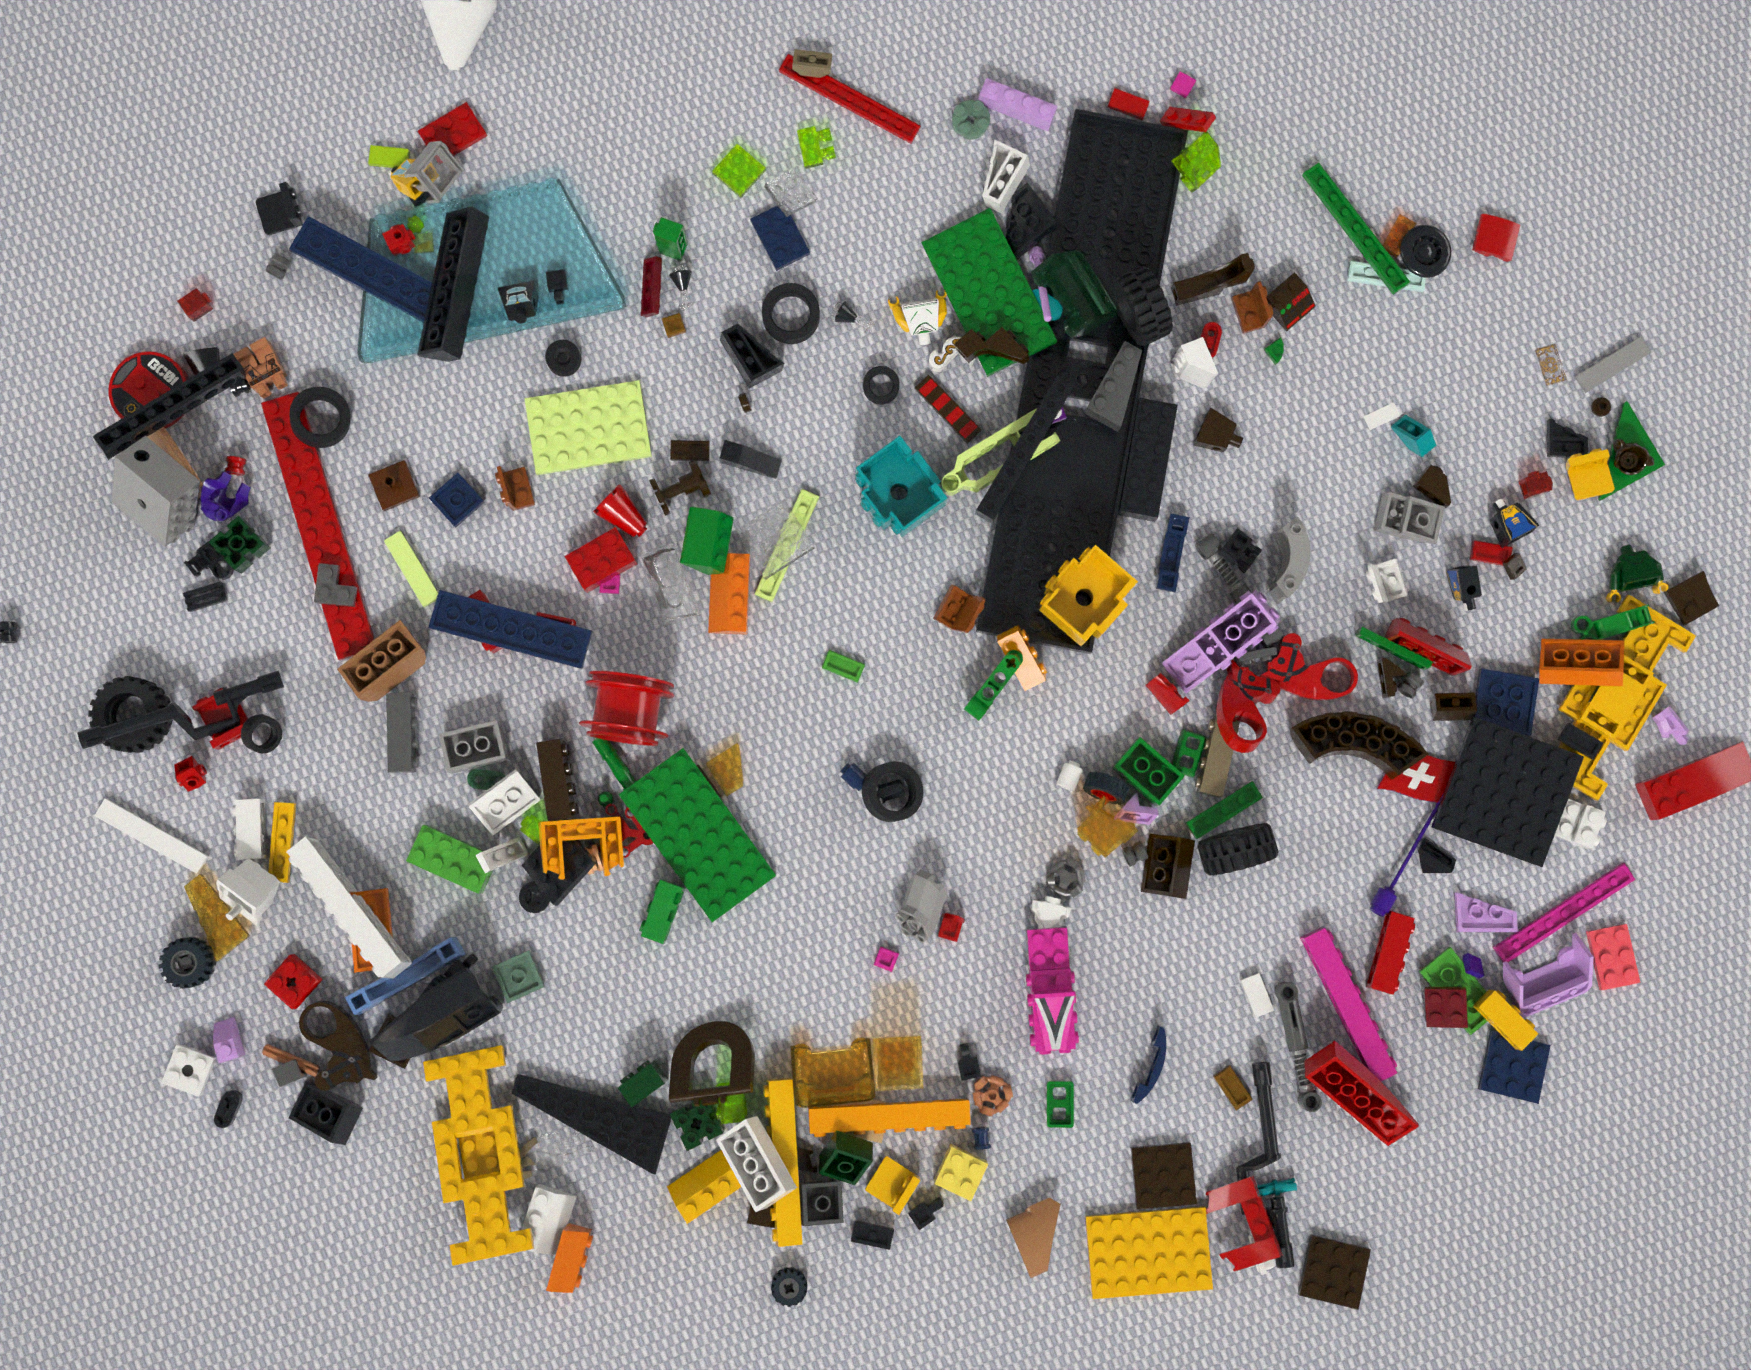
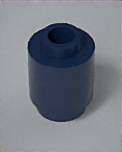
[840,762,867,791]

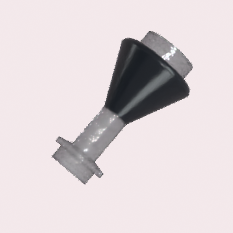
[669,266,694,311]
[832,301,875,333]

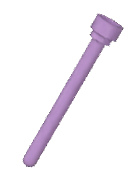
[1028,246,1052,322]

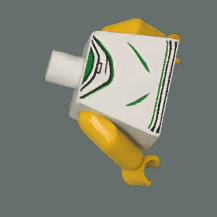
[888,290,947,345]

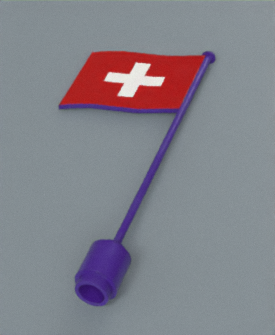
[1370,755,1455,917]

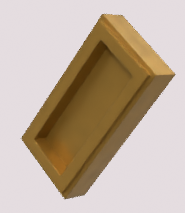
[1213,1065,1253,1111]

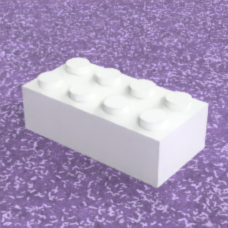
[716,1116,797,1212]

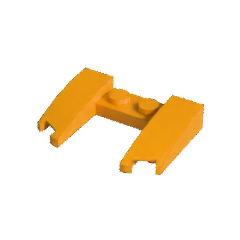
[538,817,624,880]

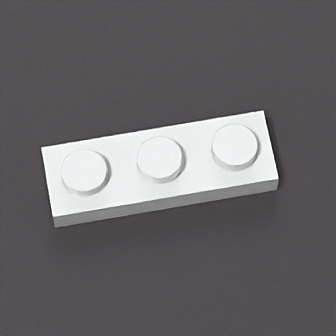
[476,837,529,873]

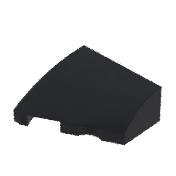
[183,347,220,375]

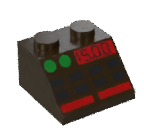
[1266,272,1316,332]

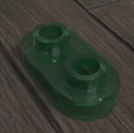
[467,769,506,790]

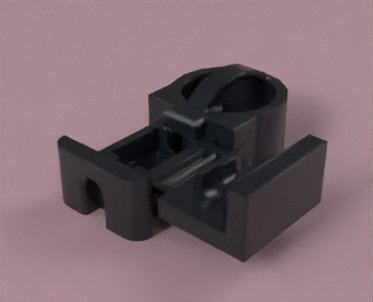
[184,541,234,580]

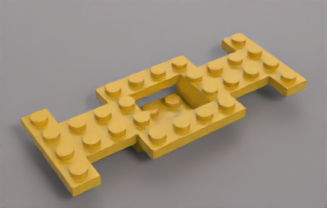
[1558,595,1696,801]
[423,1045,534,1266]

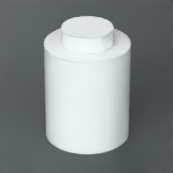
[1056,760,1083,792]

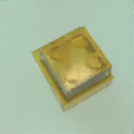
[1077,796,1138,858]
[872,1034,924,1091]

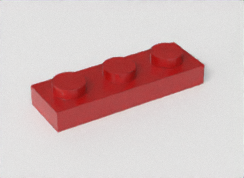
[1160,106,1216,132]

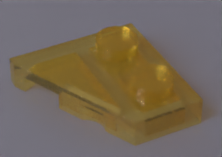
[705,743,744,797]

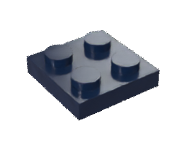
[429,473,485,528]

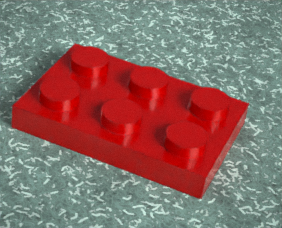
[417,102,487,165]

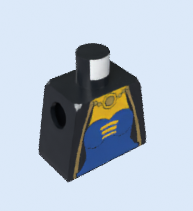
[1490,499,1539,548]
[1445,565,1482,611]

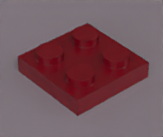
[1425,987,1468,1028]

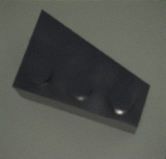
[720,324,785,389]

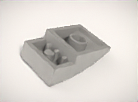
[1374,492,1445,544]

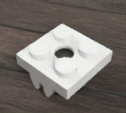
[161,1044,216,1097]

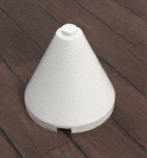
[420,0,497,70]

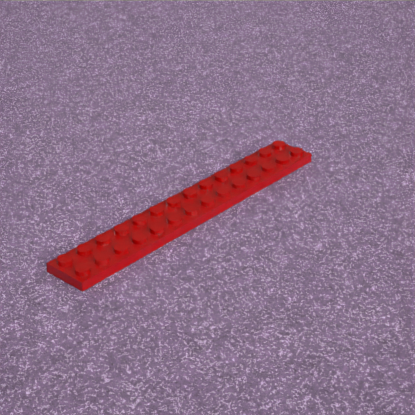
[261,392,375,660]

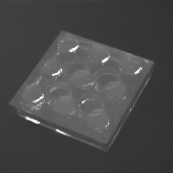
[735,499,815,580]

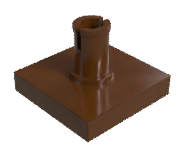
[368,460,420,511]

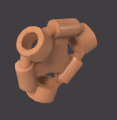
[972,1075,1013,1116]

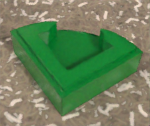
[1264,337,1284,365]

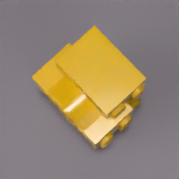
[1039,545,1138,646]

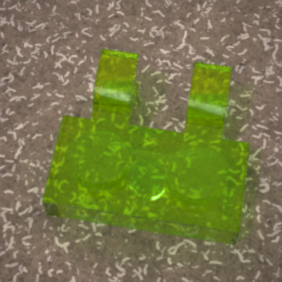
[797,126,836,169]

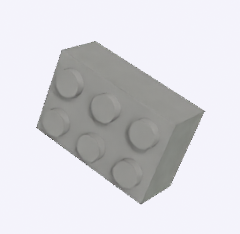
[439,720,510,774]

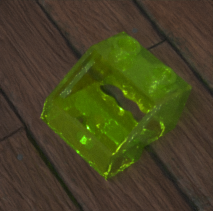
[1171,132,1221,193]

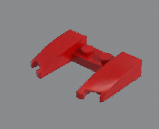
[1206,1176,1283,1271]

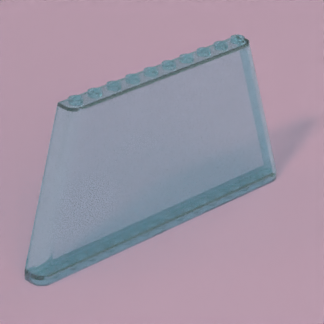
[357,178,627,363]

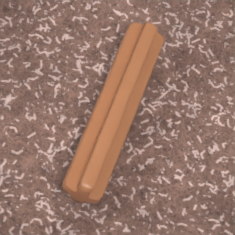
[262,1044,320,1076]

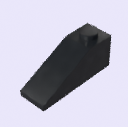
[719,440,782,479]

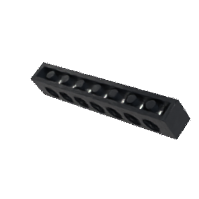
[92,353,246,460]
[975,376,1074,524]

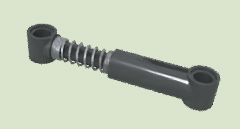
[1195,533,1283,648]
[1275,982,1322,1112]

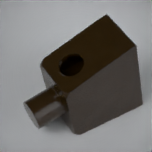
[1193,408,1243,452]

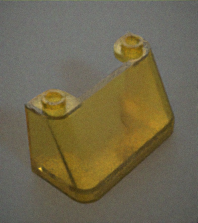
[790,1037,876,1108]

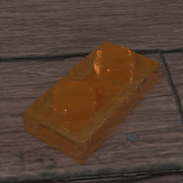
[1383,214,1417,258]

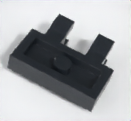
[1218,528,1262,574]

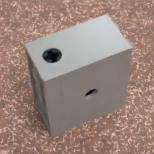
[112,435,200,547]

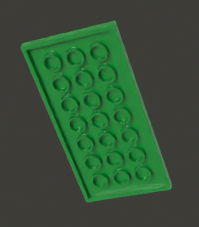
[921,208,1057,377]
[619,748,776,923]

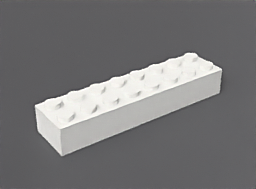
[287,836,412,979]

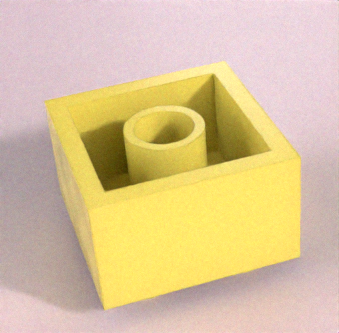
[934,1144,988,1201]

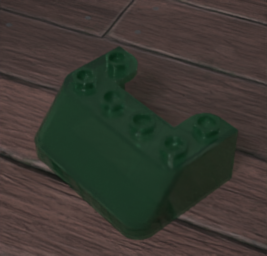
[1031,250,1118,338]

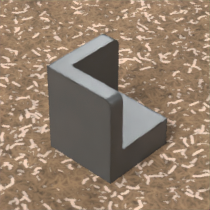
[272,1059,307,1087]

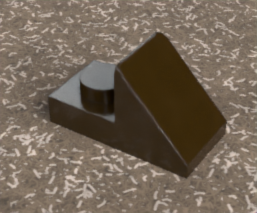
[1376,658,1407,699]

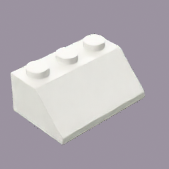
[1171,337,1218,389]
[521,1184,577,1255]

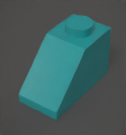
[1391,415,1437,457]

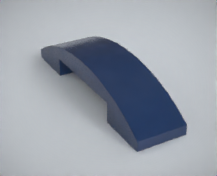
[1156,513,1190,593]
[1130,1025,1166,1104]

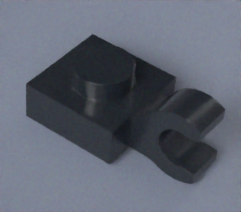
[546,269,568,305]
[443,954,478,978]
[957,1043,981,1081]
[908,1197,944,1230]

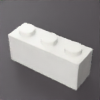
[233,799,267,860]

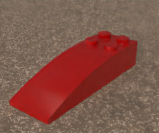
[1635,741,1751,820]
[1304,1040,1419,1146]

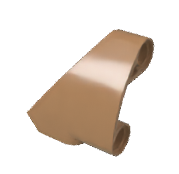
[1006,1198,1061,1278]

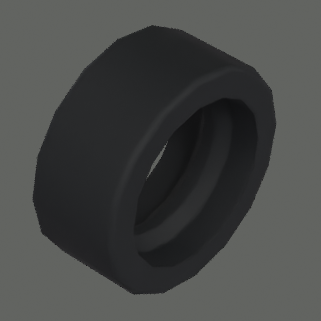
[863,366,900,405]
[241,714,282,754]

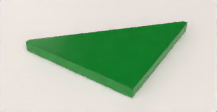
[1598,401,1665,501]

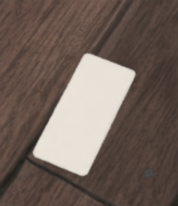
[1364,403,1400,430]

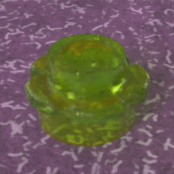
[407,215,425,234]

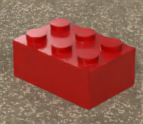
[564,527,637,593]

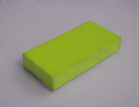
[368,145,410,168]

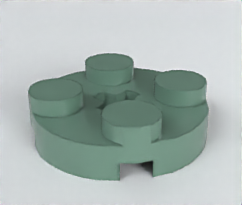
[952,100,990,140]

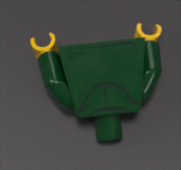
[1606,545,1668,603]

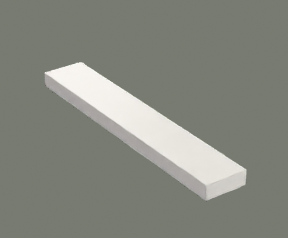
[95,799,209,874]

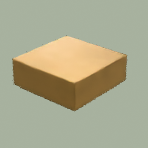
[661,313,686,338]

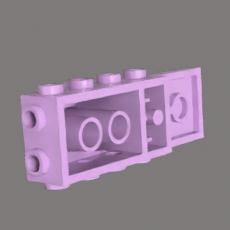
[1162,590,1281,694]

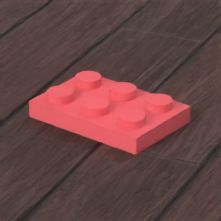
[1586,924,1641,990]

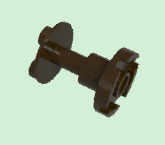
[649,460,711,516]

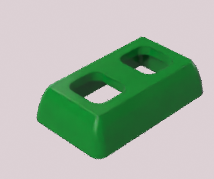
[1171,729,1207,778]
[1047,1081,1074,1128]

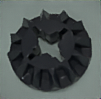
[519,881,550,913]

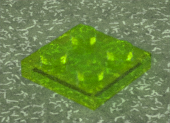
[712,144,766,198]

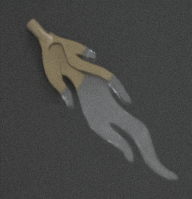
[518,1131,597,1179]

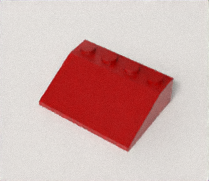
[1384,617,1472,676]

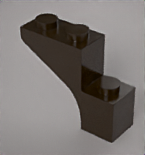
[954,327,1029,364]

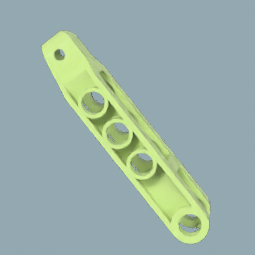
[941,408,1061,496]

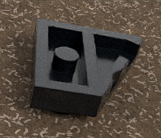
[1547,419,1588,458]

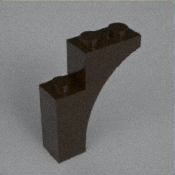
[1171,253,1255,306]

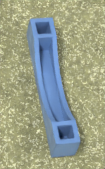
[345,937,466,1015]

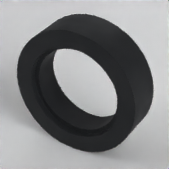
[762,283,820,344]
[289,387,350,448]
[862,761,924,822]

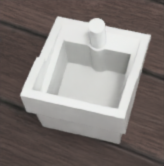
[216,858,280,926]

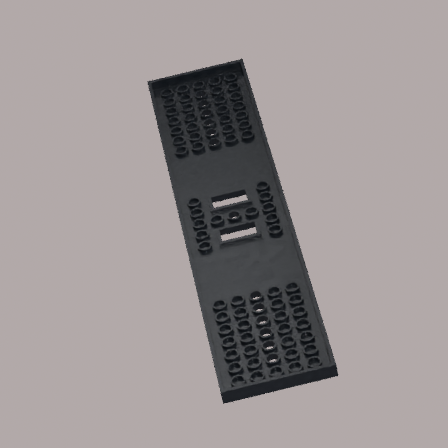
[976,109,1188,654]

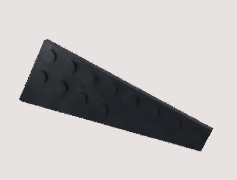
[512,1074,671,1175]

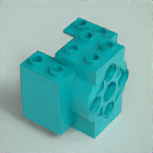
[855,436,948,537]

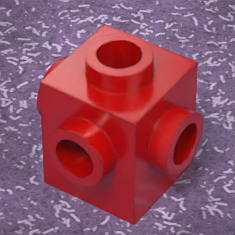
[382,224,416,257]
[174,756,207,792]

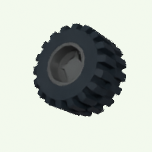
[159,937,216,989]

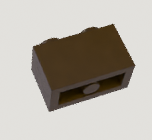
[1430,692,1477,721]

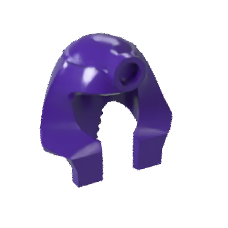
[200,471,251,521]

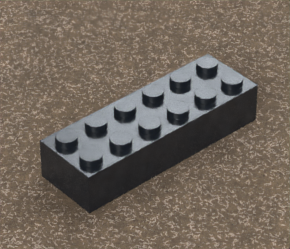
[1118,398,1178,522]

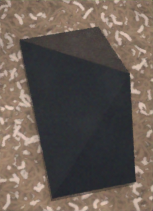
[1418,837,1456,873]

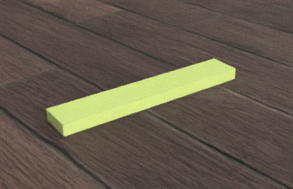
[755,489,820,603]

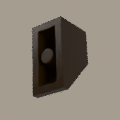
[1412,465,1451,508]

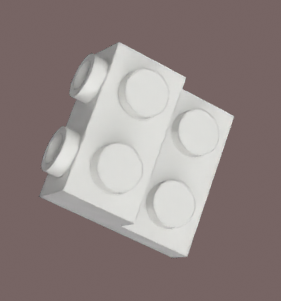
[1554,799,1607,849]

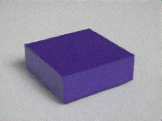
[1462,953,1485,979]

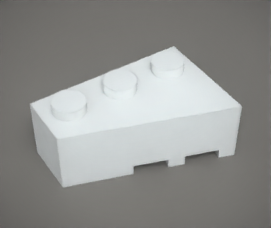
[983,140,1030,213]

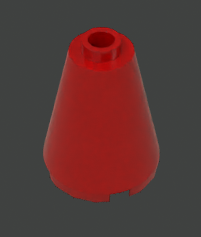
[593,484,647,537]

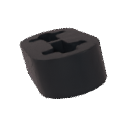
[214,1090,243,1128]

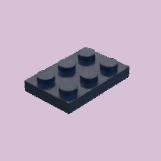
[750,202,810,271]

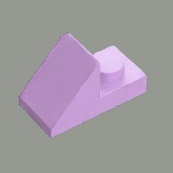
[1114,793,1159,825]

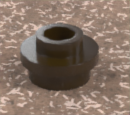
[1591,397,1611,417]

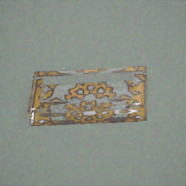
[1535,344,1567,386]

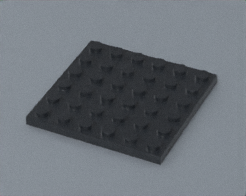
[1431,716,1584,867]

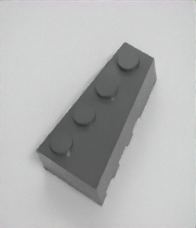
[1084,341,1142,432]

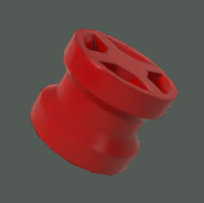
[224,456,247,476]

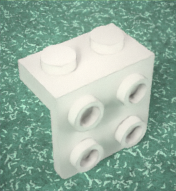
[1366,558,1409,603]

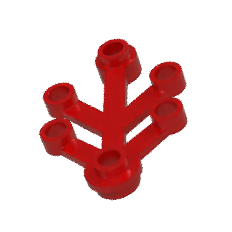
[588,804,653,858]

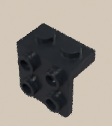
[255,182,303,235]

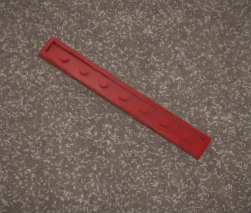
[779,54,921,144]

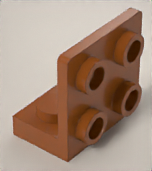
[1231,281,1273,334]
[495,466,535,511]

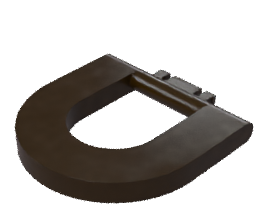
[669,1021,755,1107]

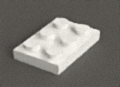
[468,769,541,835]

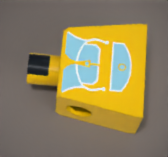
[390,159,439,200]

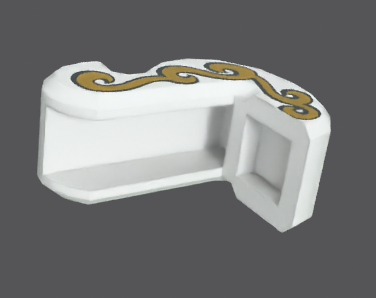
[928,336,976,372]

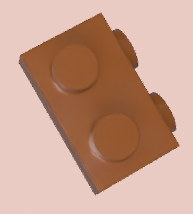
[933,585,986,633]

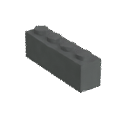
[386,692,419,773]

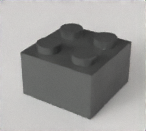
[799,1179,844,1226]

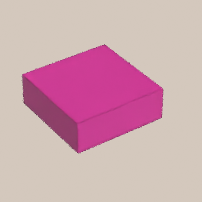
[1170,71,1196,98]
[599,574,620,594]
[873,946,899,972]

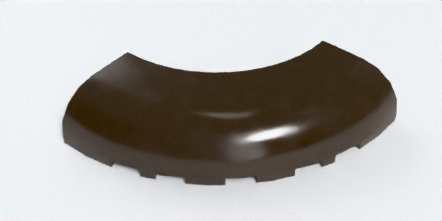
[1290,711,1429,780]

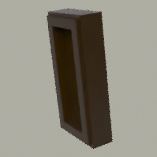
[670,440,710,461]

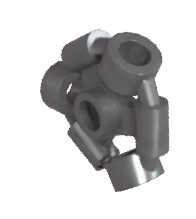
[1046,857,1086,898]

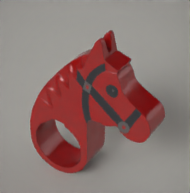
[1259,633,1358,701]
[1216,660,1281,753]

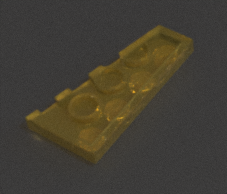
[184,874,250,962]

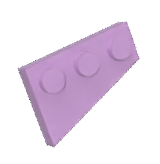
[1454,892,1518,932]

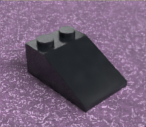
[289,1081,363,1145]

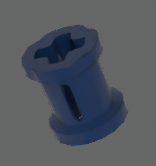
[972,1127,991,1150]

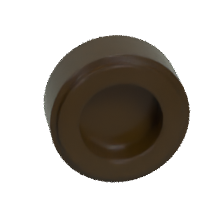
[738,393,752,413]

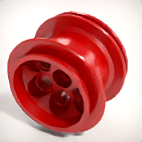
[579,671,675,746]

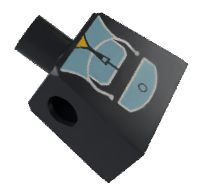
[498,280,539,324]

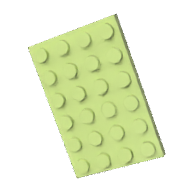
[524,380,652,475]

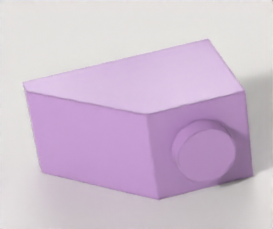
[213,1017,245,1064]

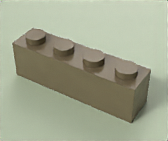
[1195,716,1240,798]

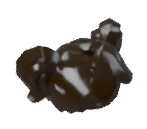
[1613,439,1654,475]

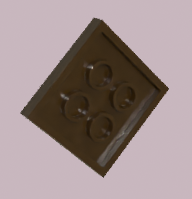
[1130,1142,1197,1209]
[1298,1234,1371,1310]

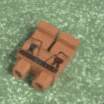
[233,337,288,399]

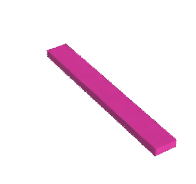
[1493,863,1636,963]

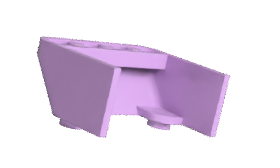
[1503,933,1594,1017]

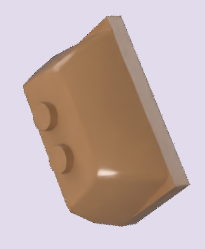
[337,620,426,702]

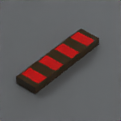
[914,375,982,444]

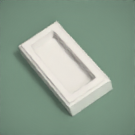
[1240,973,1274,1018]

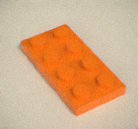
[350,888,393,973]

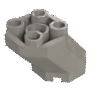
[895,869,949,943]

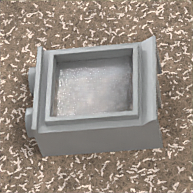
[404,141,465,204]

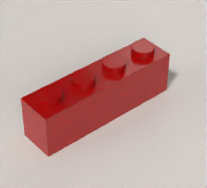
[1366,911,1415,995]

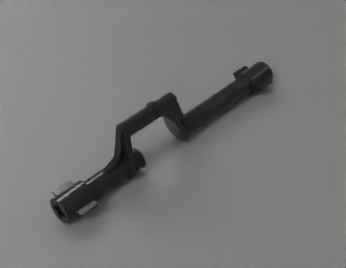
[77,670,284,749]
[1236,1062,1295,1268]

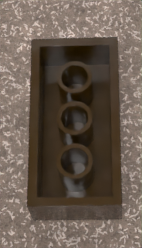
[536,739,579,821]

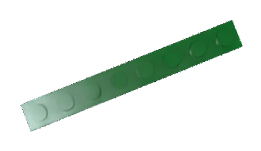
[1302,163,1410,295]

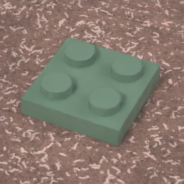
[492,950,545,1004]

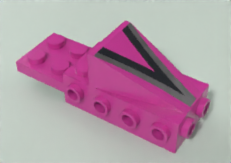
[1026,927,1079,1055]

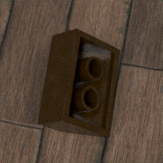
[1141,833,1195,899]

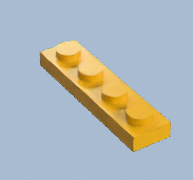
[268,802,296,883]

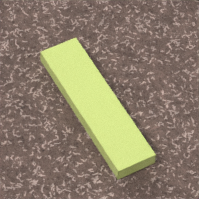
[384,531,438,608]

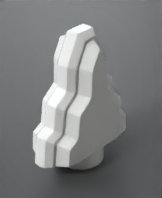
[1031,896,1071,929]

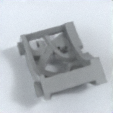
[1266,517,1310,605]

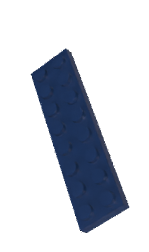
[289,216,432,323]
[428,590,593,669]

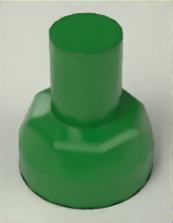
[598,791,614,807]

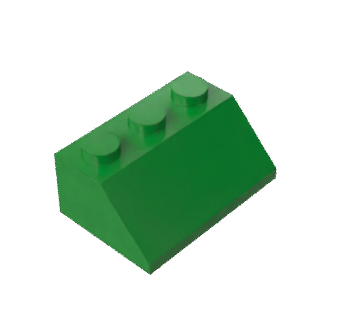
[680,507,734,575]

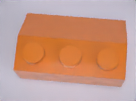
[546,1223,593,1293]

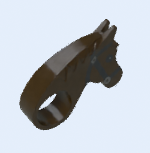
[299,1001,378,1091]

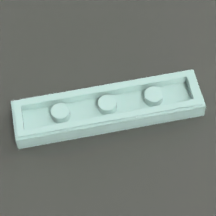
[1347,261,1426,292]

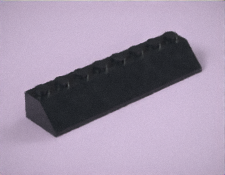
[417,206,489,362]

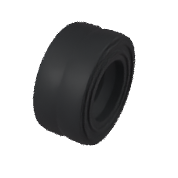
[545,340,582,377]

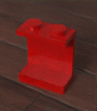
[192,688,254,750]

